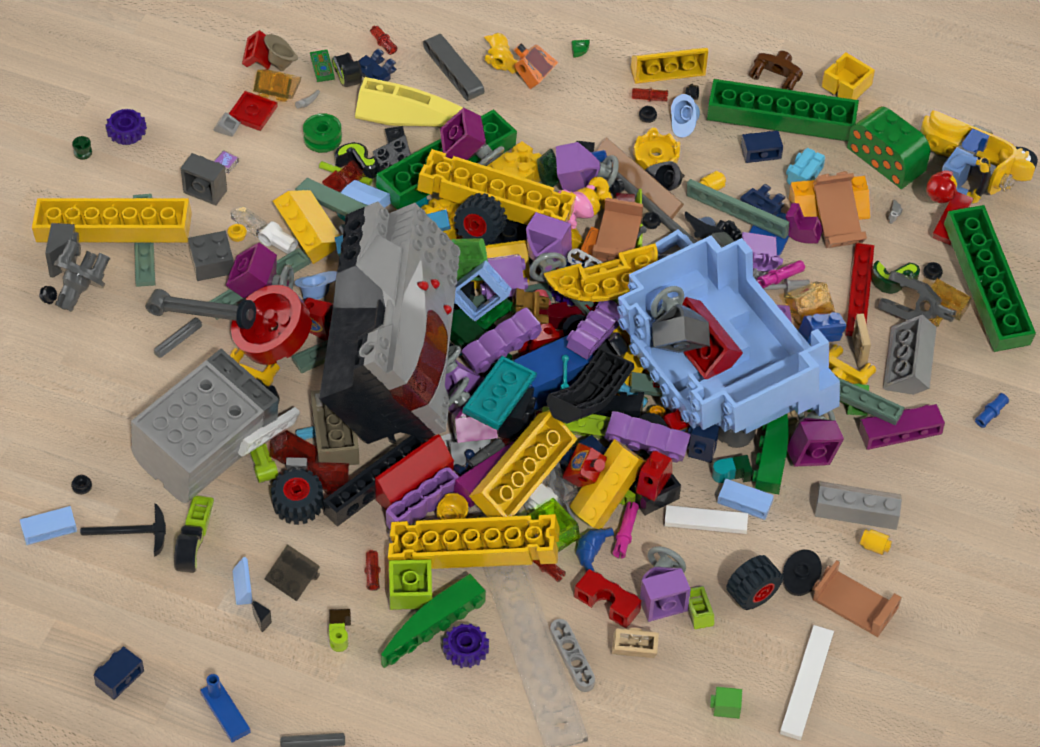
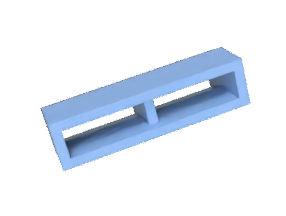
[341,180,391,208]
[717,479,774,520]
[20,506,77,545]

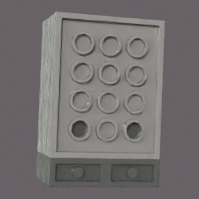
[131,348,279,503]

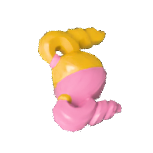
[558,177,613,229]

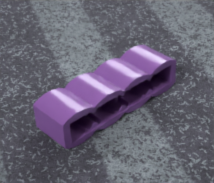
[567,300,620,360]
[462,308,542,374]
[605,411,690,463]
[386,467,459,530]

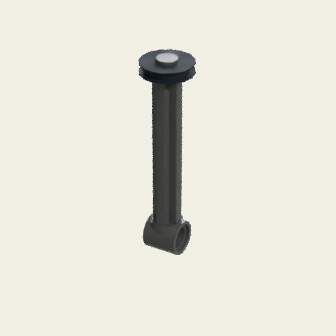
[145,289,256,329]

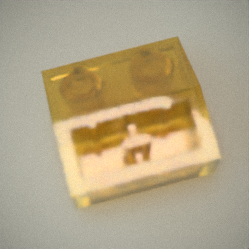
[783,281,836,327]

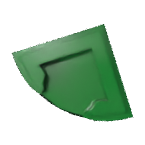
[572,39,590,58]

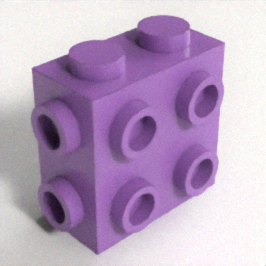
[480,254,528,300]

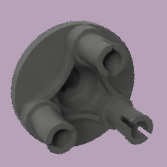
[53,239,111,312]

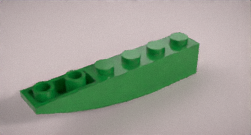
[752,414,788,495]
[381,574,486,668]

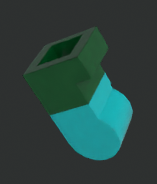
[712,455,753,483]

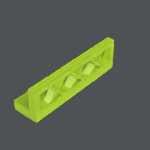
[542,406,611,440]

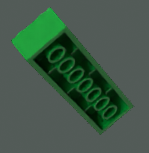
[707,79,859,141]
[376,109,517,210]
[944,205,1036,352]

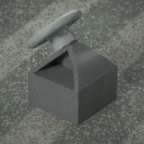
[651,286,710,353]

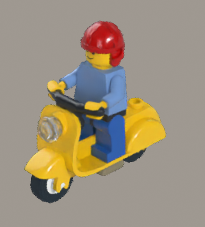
[920,110,1038,204]

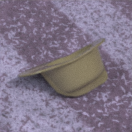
[264,34,298,71]

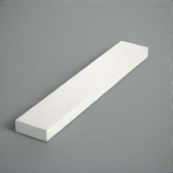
[780,625,834,740]

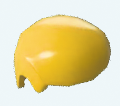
[436,493,468,520]

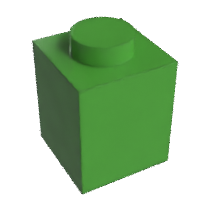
[710,687,742,719]

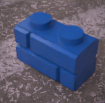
[798,312,846,344]

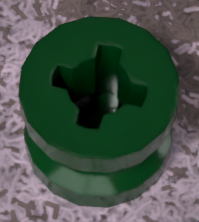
[72,136,92,160]

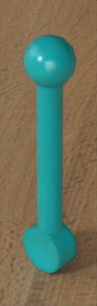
[561,354,569,390]

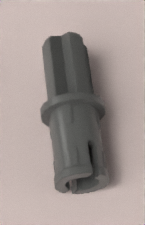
[467,438,505,468]

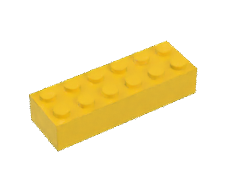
[469,410,577,517]

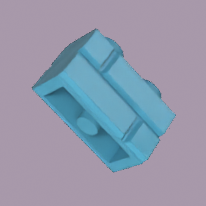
[786,148,826,185]

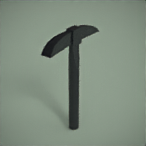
[80,503,166,557]

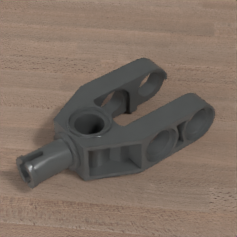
[878,271,956,322]

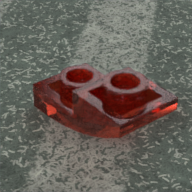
[322,160,366,193]

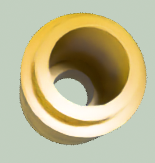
[699,171,726,191]
[860,529,892,555]

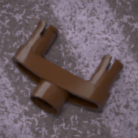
[749,50,803,90]

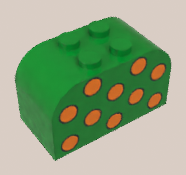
[847,106,930,190]

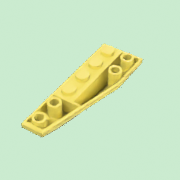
[355,77,463,127]

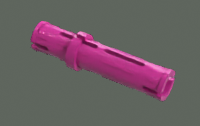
[756,260,805,289]
[613,502,639,559]

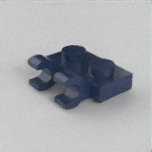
[358,49,397,82]
[740,184,786,216]

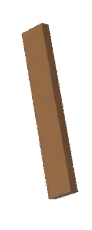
[595,137,684,219]

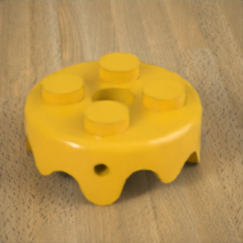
[633,128,680,170]

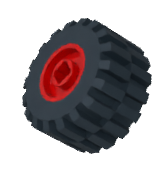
[454,193,507,246]
[271,468,324,525]
[726,555,783,610]

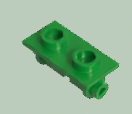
[476,299,513,332]

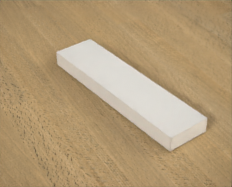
[238,407,300,456]
[664,505,748,534]

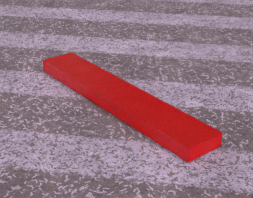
[845,243,875,336]

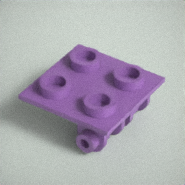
[742,232,783,272]

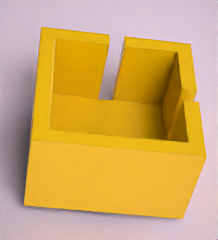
[822,52,875,100]

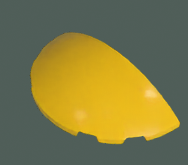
[543,243,658,302]

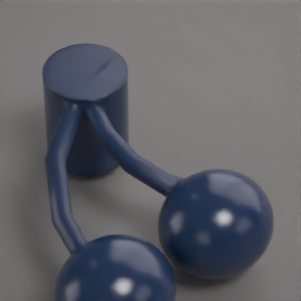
[454,449,475,475]

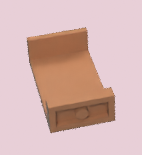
[813,171,867,248]
[592,198,643,263]
[812,560,902,637]

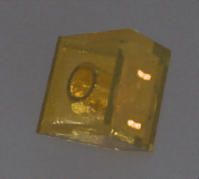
[253,69,302,102]

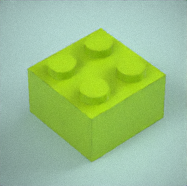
[389,559,432,610]

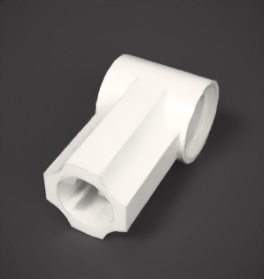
[258,221,298,254]

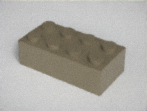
[311,390,360,468]

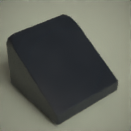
[252,601,272,632]

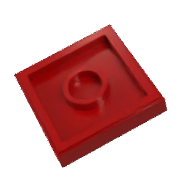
[229,91,278,131]

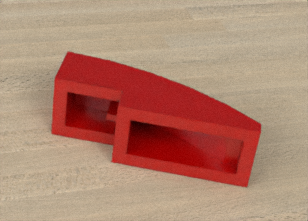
[933,192,974,245]

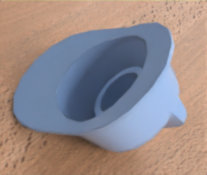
[671,94,700,138]
[295,271,337,300]

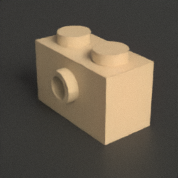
[612,628,659,658]

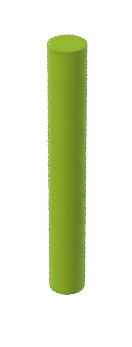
[319,161,373,186]

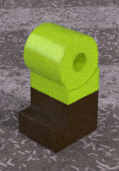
[329,609,351,652]

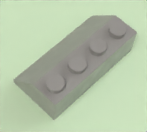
[883,314,937,395]
[815,481,902,530]

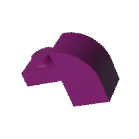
[786,203,823,243]

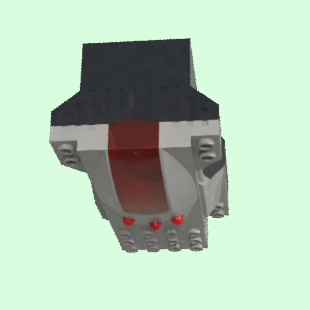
[319,201,460,444]

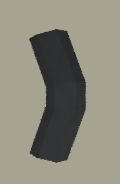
[546,348,634,424]

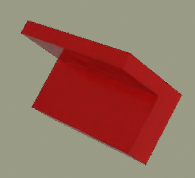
[242,30,271,69]

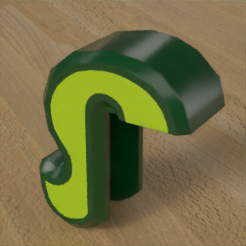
[871,261,920,294]

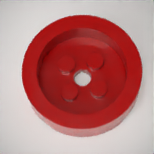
[231,285,312,365]

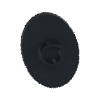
[782,549,822,596]

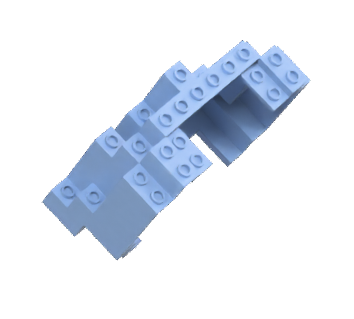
[617,236,840,434]

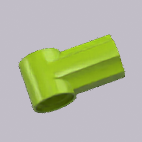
[250,444,278,483]

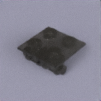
[265,544,320,601]

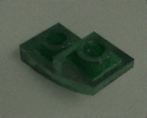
[537,149,560,187]

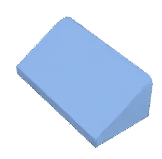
[232,557,253,605]

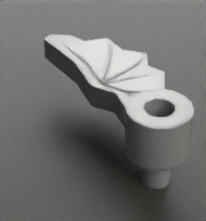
[888,200,903,224]

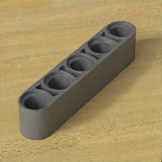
[423,34,485,101]

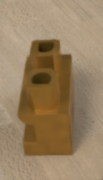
[512,288,549,325]

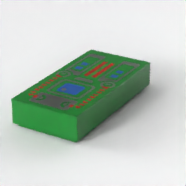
[310,49,335,82]

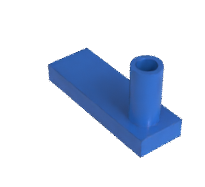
[200,674,251,743]

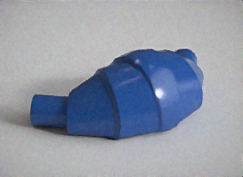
[576,528,614,572]

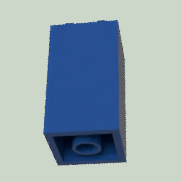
[514,336,594,410]

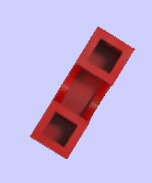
[574,569,642,629]

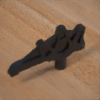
[685,211,734,240]

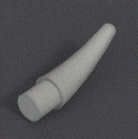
[295,90,320,109]

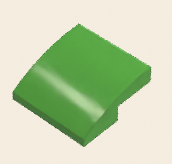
[451,238,488,281]

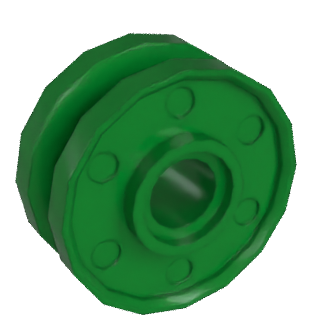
[303,113,342,153]

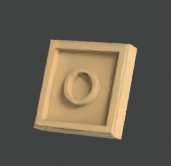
[852,314,871,369]

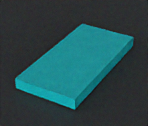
[462,356,537,430]

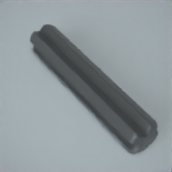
[154,317,202,358]
[280,733,345,747]

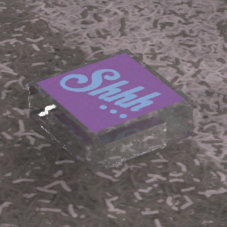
[214,150,239,174]

